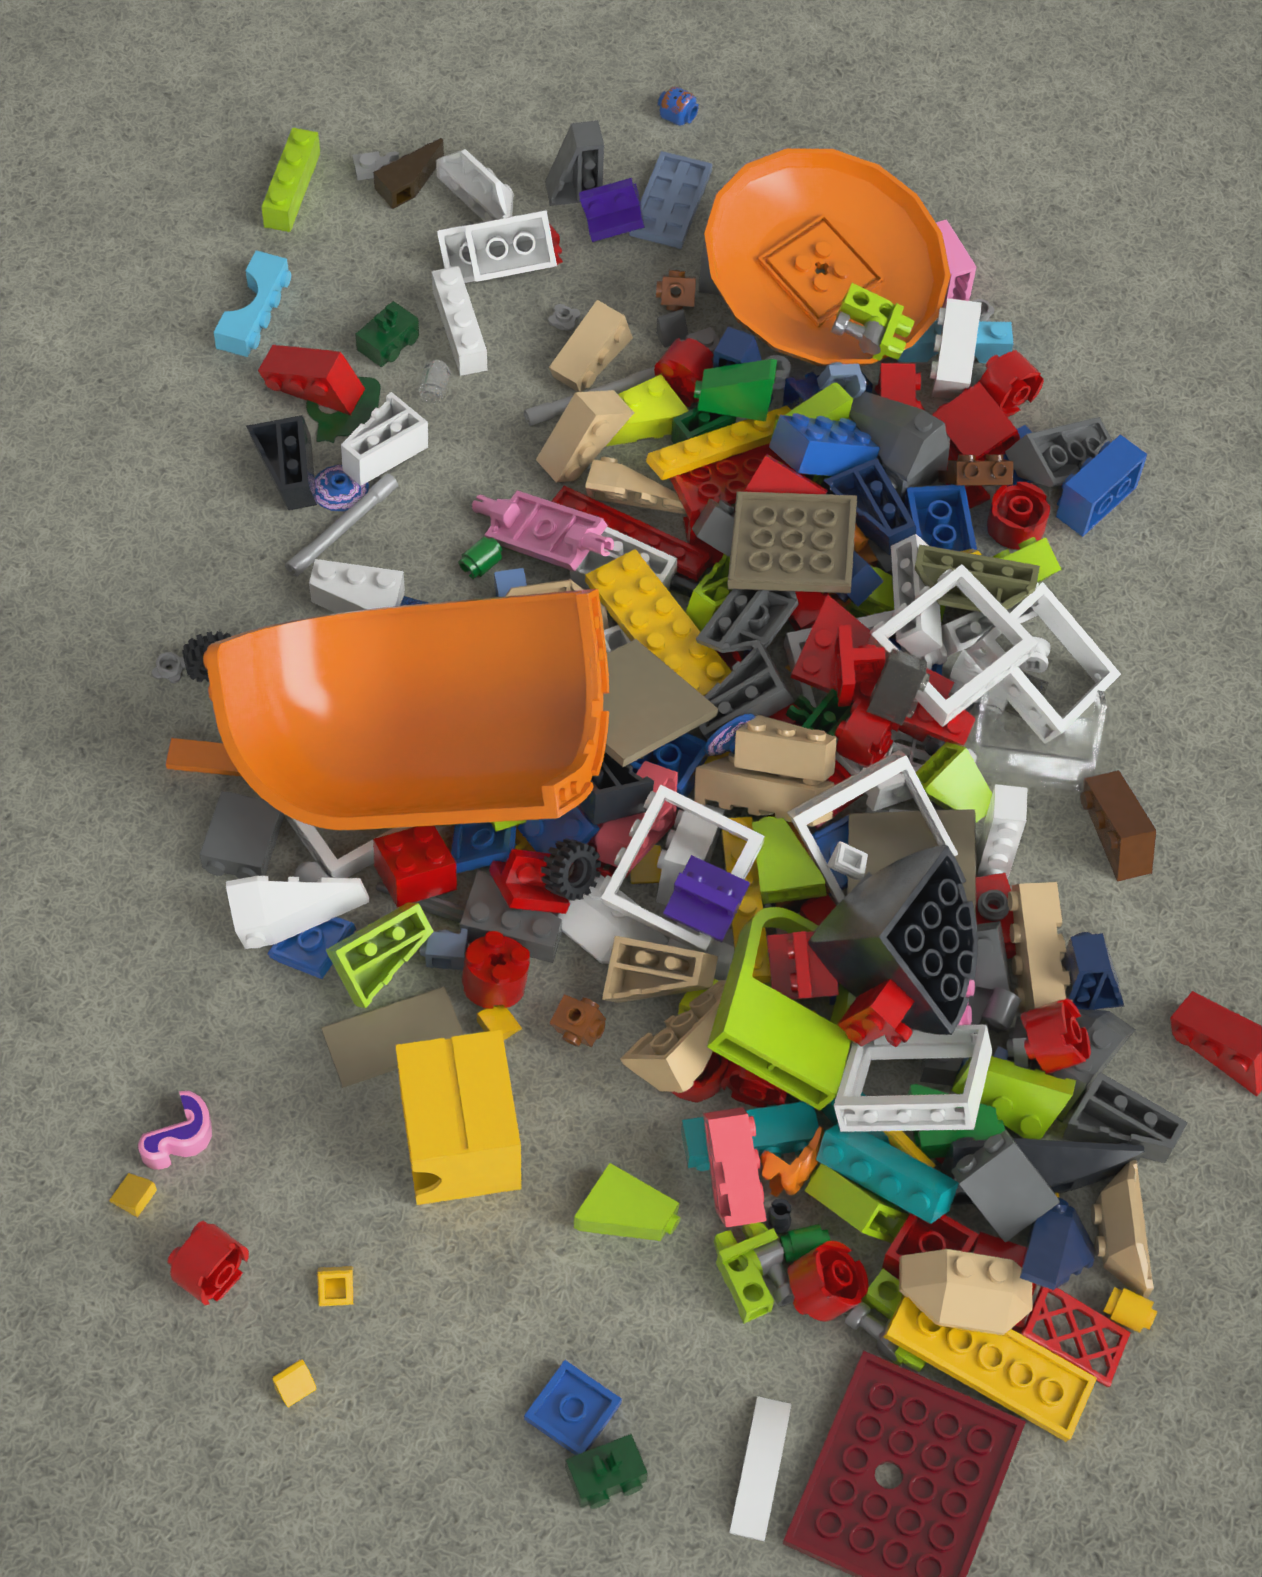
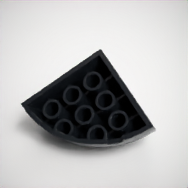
[807,845,978,1035]

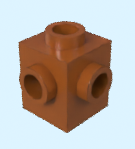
[656,270,696,311]
[550,994,606,1047]

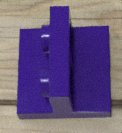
[579,178,645,242]
[663,855,750,943]

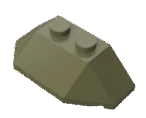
[914,545,1040,612]

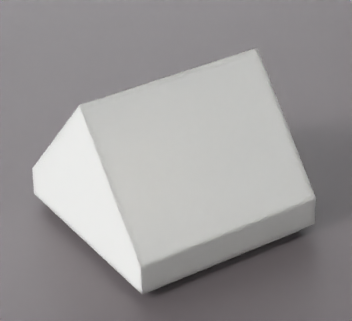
[827,841,868,880]

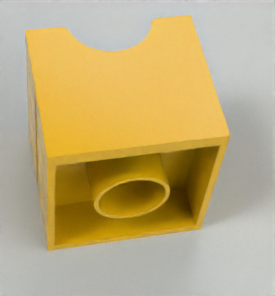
[395,1029,521,1205]

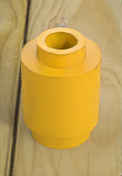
[1103,1287,1158,1333]

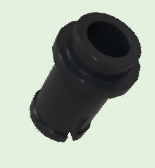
[669,572,702,598]
[765,1199,792,1234]

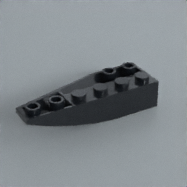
[940,1137,1145,1205]

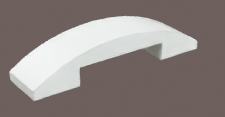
[730,1396,791,1541]

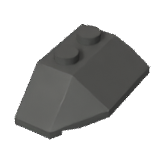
[696,589,798,653]
[1031,1009,1136,1122]

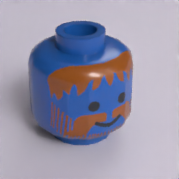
[658,86,699,126]

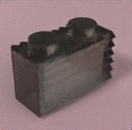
[866,648,930,726]

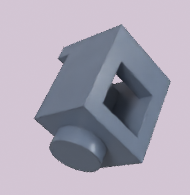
[420,928,468,970]

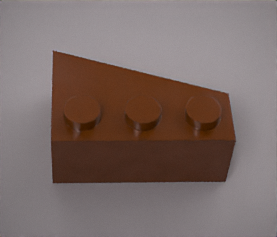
[1080,770,1156,882]

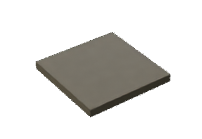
[728,492,857,593]
[603,639,718,767]
[848,809,976,917]

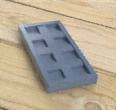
[629,151,712,249]

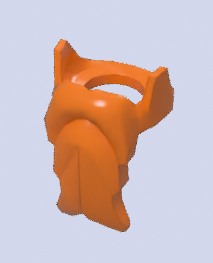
[759,1126,824,1197]

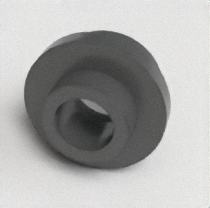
[977,890,1009,921]

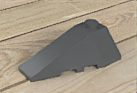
[849,392,949,482]
[1005,417,1112,487]

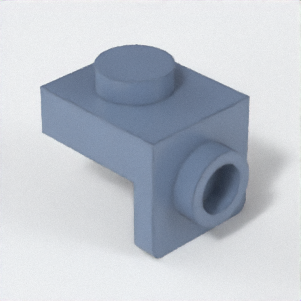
[817,362,866,401]

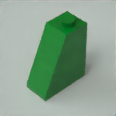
[694,359,777,422]
[908,1084,1005,1159]

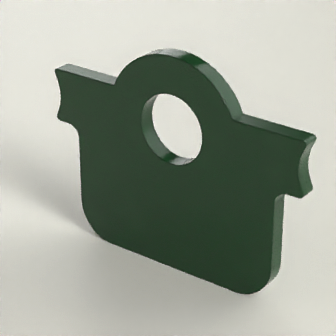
[306,377,380,443]

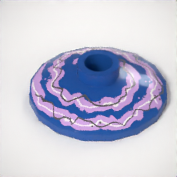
[315,465,369,512]
[704,714,756,756]

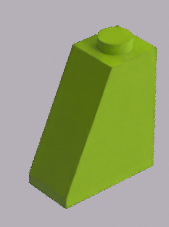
[771,382,853,439]
[915,742,992,823]
[752,817,827,904]
[574,1163,681,1241]
[805,1163,910,1244]

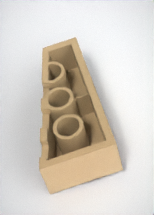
[694,752,834,826]
[1008,882,1073,1014]

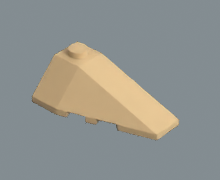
[585,457,687,515]
[620,980,726,1093]

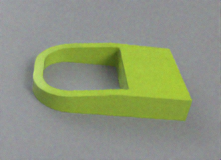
[707,907,856,1110]

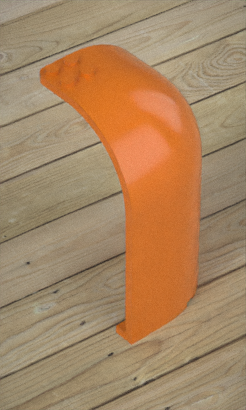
[203,589,609,830]

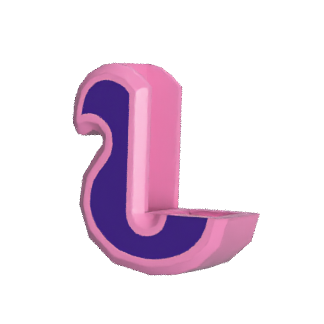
[138,1091,212,1170]

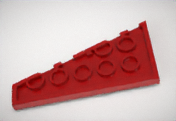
[669,443,807,521]
[791,594,976,747]

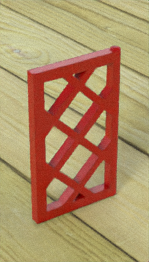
[1021,1286,1131,1387]

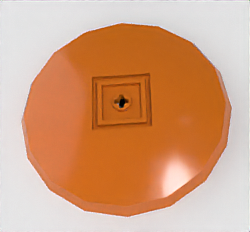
[704,148,951,366]

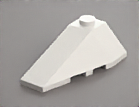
[226,876,369,949]

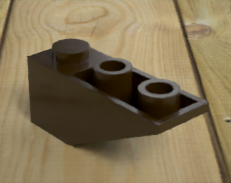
[373,138,444,209]

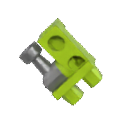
[831,283,915,361]
[714,1222,794,1324]
[845,1269,927,1372]

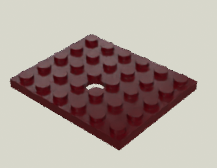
[782,1350,1026,1577]

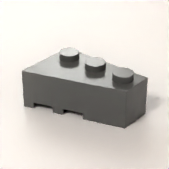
[545,120,604,206]

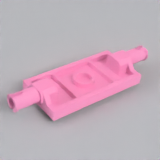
[472,491,614,572]

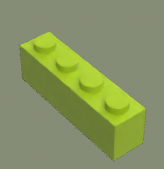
[261,127,320,232]

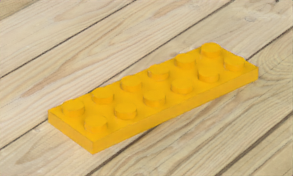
[585,549,732,696]
[883,1295,1097,1442]

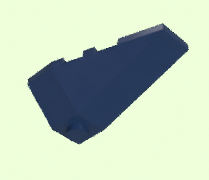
[1020,1197,1096,1290]

